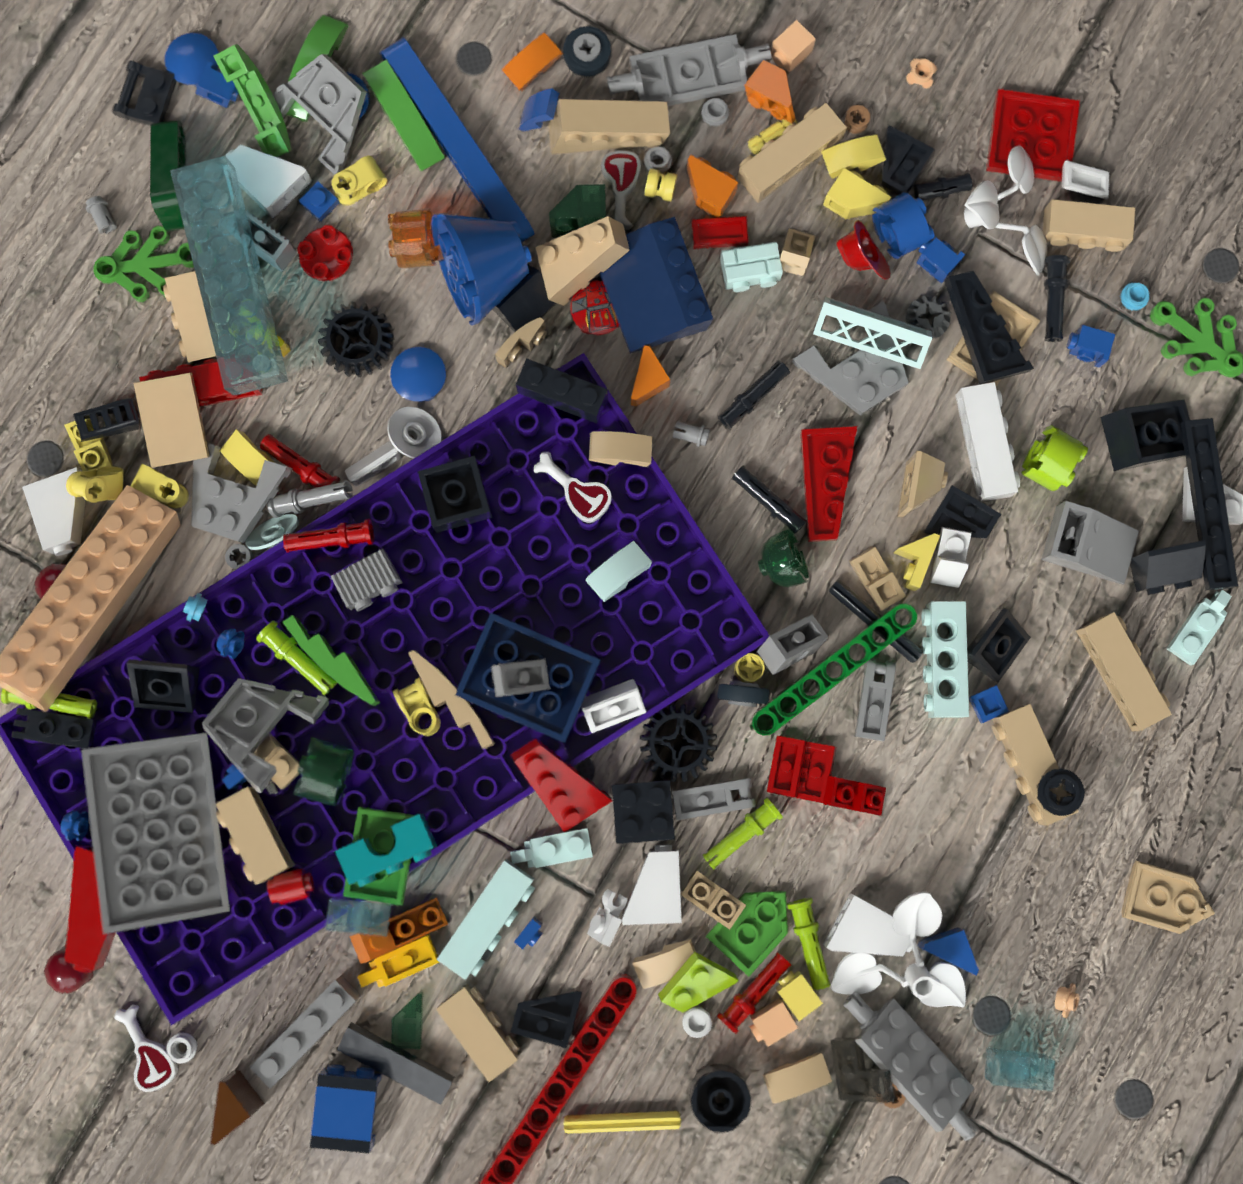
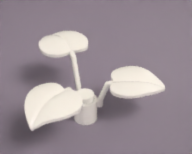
[964,145,1047,276]
[831,891,966,1007]

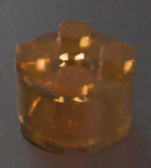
[388,209,439,269]

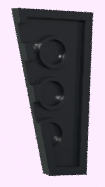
[944,271,1034,385]

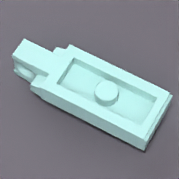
[1167,590,1232,666]
[510,828,593,868]

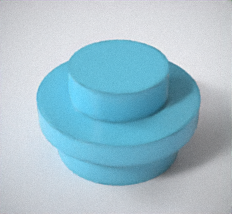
[1120,282,1149,311]
[183,593,208,621]

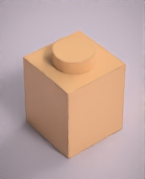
[771,20,816,73]
[749,998,798,1047]

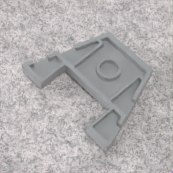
[273,54,367,175]
[792,302,908,416]
[191,443,292,543]
[202,678,329,793]

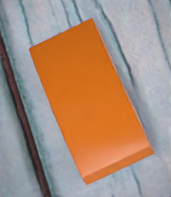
[501,32,563,91]

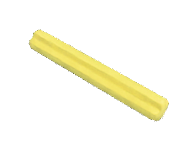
[564,1111,681,1133]

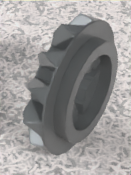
[906,295,951,339]

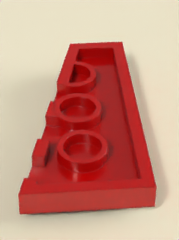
[800,426,858,542]
[511,739,613,832]

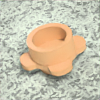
[906,58,937,89]
[1055,983,1080,1018]

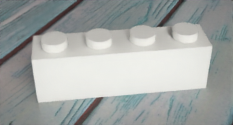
[955,382,1020,502]

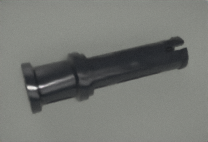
[1044,255,1071,342]

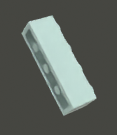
[437,859,535,980]

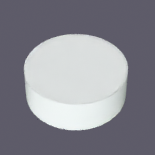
[682,1006,712,1038]

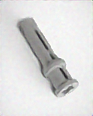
[267,481,353,518]

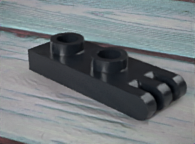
[11,708,97,749]

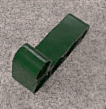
[150,120,195,232]

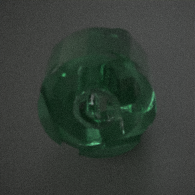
[294,737,354,806]

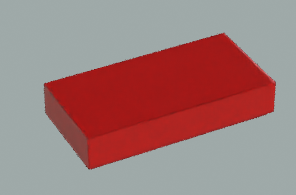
[691,216,749,249]

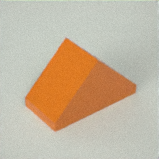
[631,345,670,407]

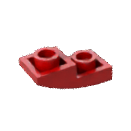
[823,776,886,816]

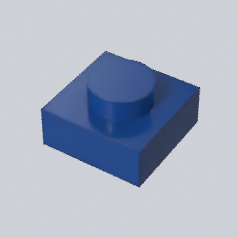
[299,181,340,222]
[969,685,1009,723]
[222,764,247,789]
[514,916,543,950]

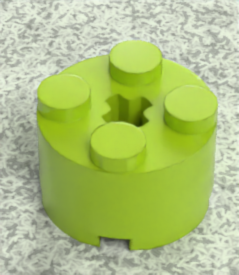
[1021,425,1088,491]

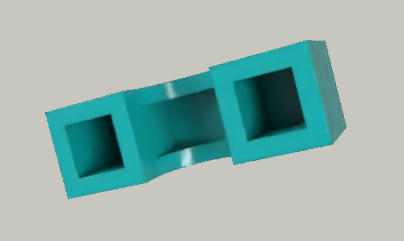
[335,813,437,887]

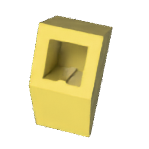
[823,168,891,219]

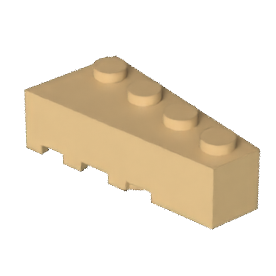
[548,99,670,154]

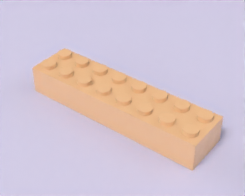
[0,485,181,712]

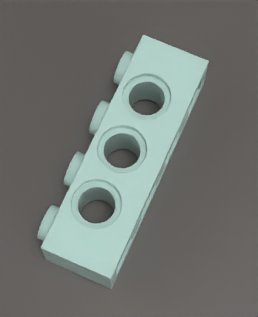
[921,601,969,718]

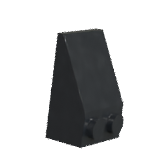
[1101,399,1190,471]

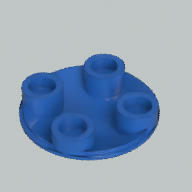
[165,33,219,86]
[390,347,446,401]

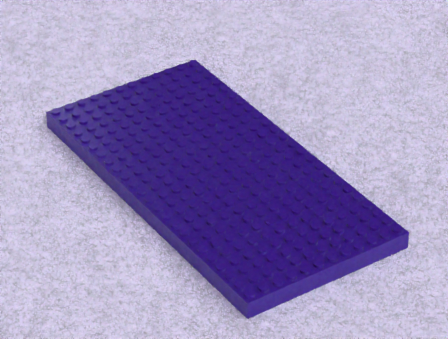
[0,353,770,1026]

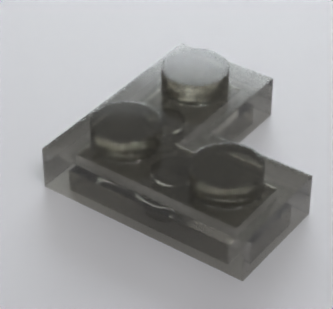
[830,1037,895,1103]

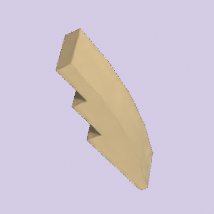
[409,650,495,749]

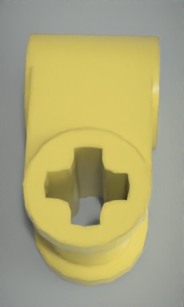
[332,156,387,205]
[130,464,189,509]
[66,466,123,503]
[393,677,440,736]

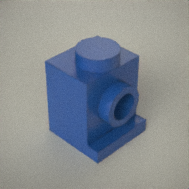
[195,60,239,108]
[916,237,965,284]
[1066,325,1115,368]

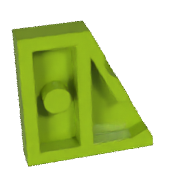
[658,952,739,1013]

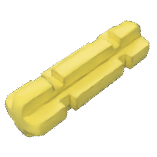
[748,119,798,154]

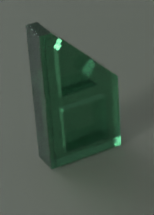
[391,992,424,1049]

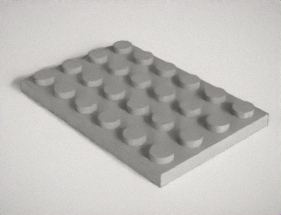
[82,733,230,934]

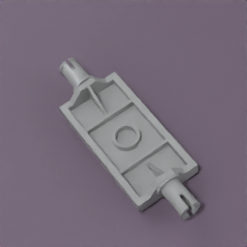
[607,34,771,106]
[843,992,979,1141]

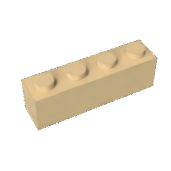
[738,103,847,203]
[1076,612,1172,731]
[992,704,1079,826]

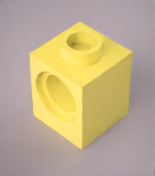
[775,971,823,1021]

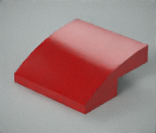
[767,736,837,803]

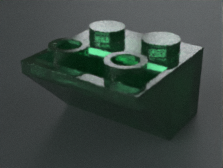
[549,184,606,238]

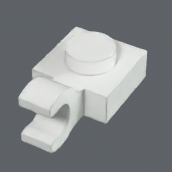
[587,889,627,947]

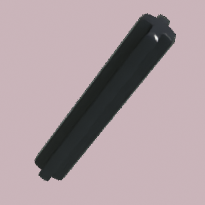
[829,580,923,663]

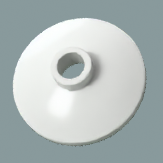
[387,407,442,459]

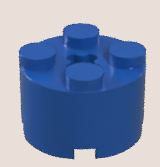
[872,192,935,259]

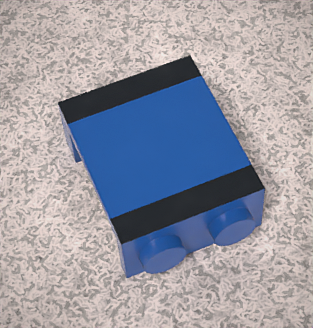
[310,1065,382,1154]

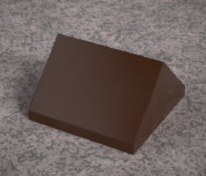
[210,1070,264,1145]

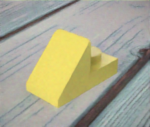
[894,533,940,591]

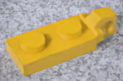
[357,934,439,988]

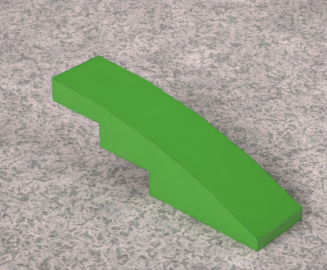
[362,60,445,172]
[283,616,380,706]

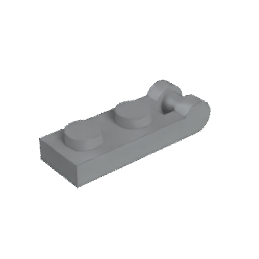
[854,658,896,741]
[672,778,756,820]

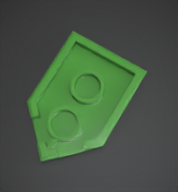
[706,891,788,977]

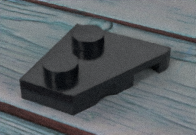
[882,125,935,195]
[923,485,1001,539]
[510,991,582,1049]

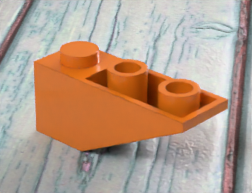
[349,898,448,964]

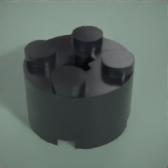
[689,1064,751,1133]

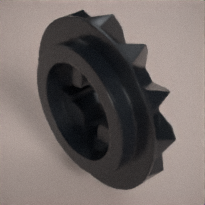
[1036,769,1085,816]

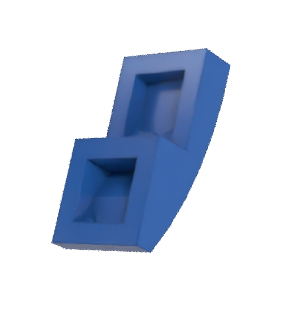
[519,88,559,132]

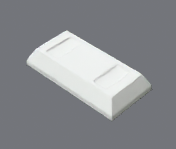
[1062,161,1109,199]

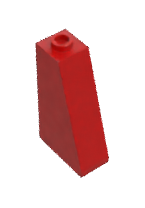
[65,845,116,973]

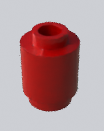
[267,868,314,905]

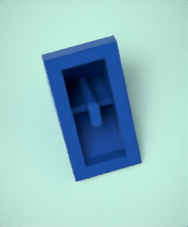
[917,927,979,976]

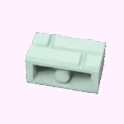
[720,242,783,292]

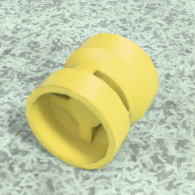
[644,168,677,202]
[734,653,765,683]

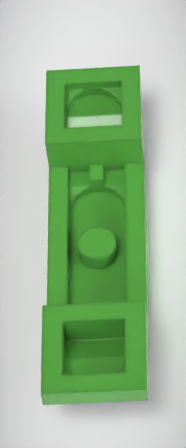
[286,15,348,122]
[214,44,291,157]

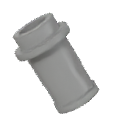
[86,196,116,234]
[673,421,710,447]

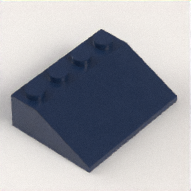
[600,217,714,354]
[455,613,601,743]

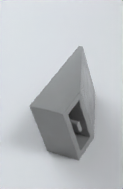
[1041,501,1139,585]

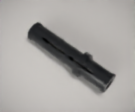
[718,360,790,429]
[732,465,807,534]

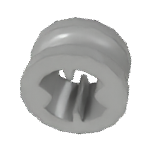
[225,544,254,570]

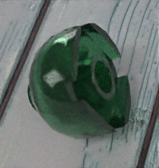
[758,529,809,588]

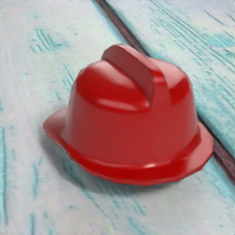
[837,220,891,280]

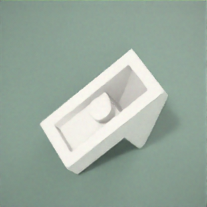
[930,527,971,588]

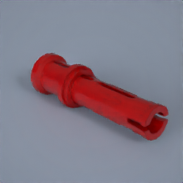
[260,434,340,488]
[283,519,375,552]
[717,952,792,1034]

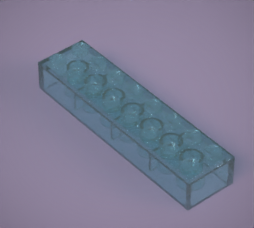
[170,156,288,396]

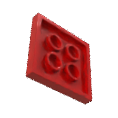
[986,89,1080,182]

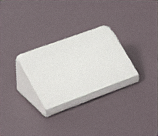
[345,441,402,487]
[581,679,646,733]

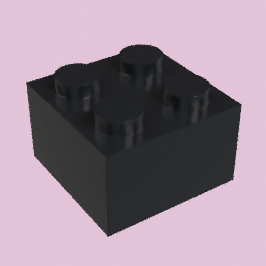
[418,456,493,533]
[612,780,675,844]

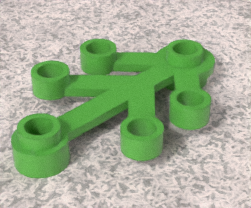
[93,226,202,302]
[1150,298,1243,378]

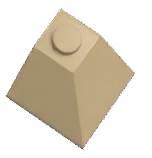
[897,451,948,518]

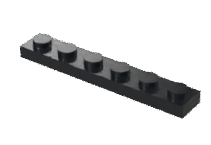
[1181,418,1238,591]

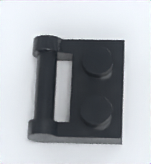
[112,61,177,126]

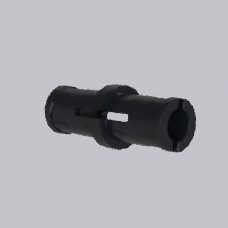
[914,173,973,201]

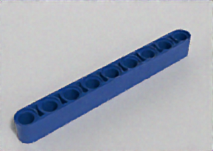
[380,37,535,243]

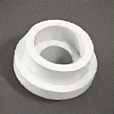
[167,1032,197,1063]

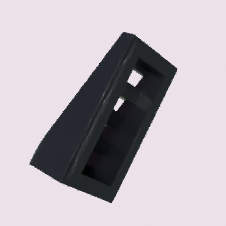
[73,398,139,442]

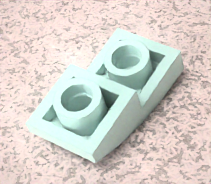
[586,541,652,602]

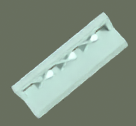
[813,297,932,369]

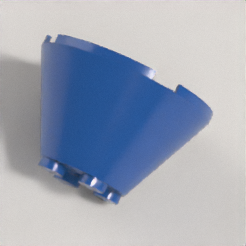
[431,213,532,325]

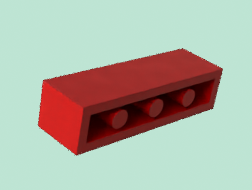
[139,354,263,407]

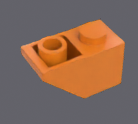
[744,60,796,123]
[687,155,738,218]

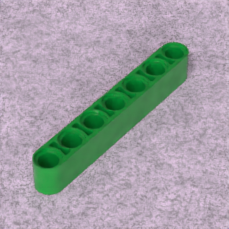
[752,604,917,736]

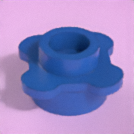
[217,628,245,659]
[61,810,89,841]

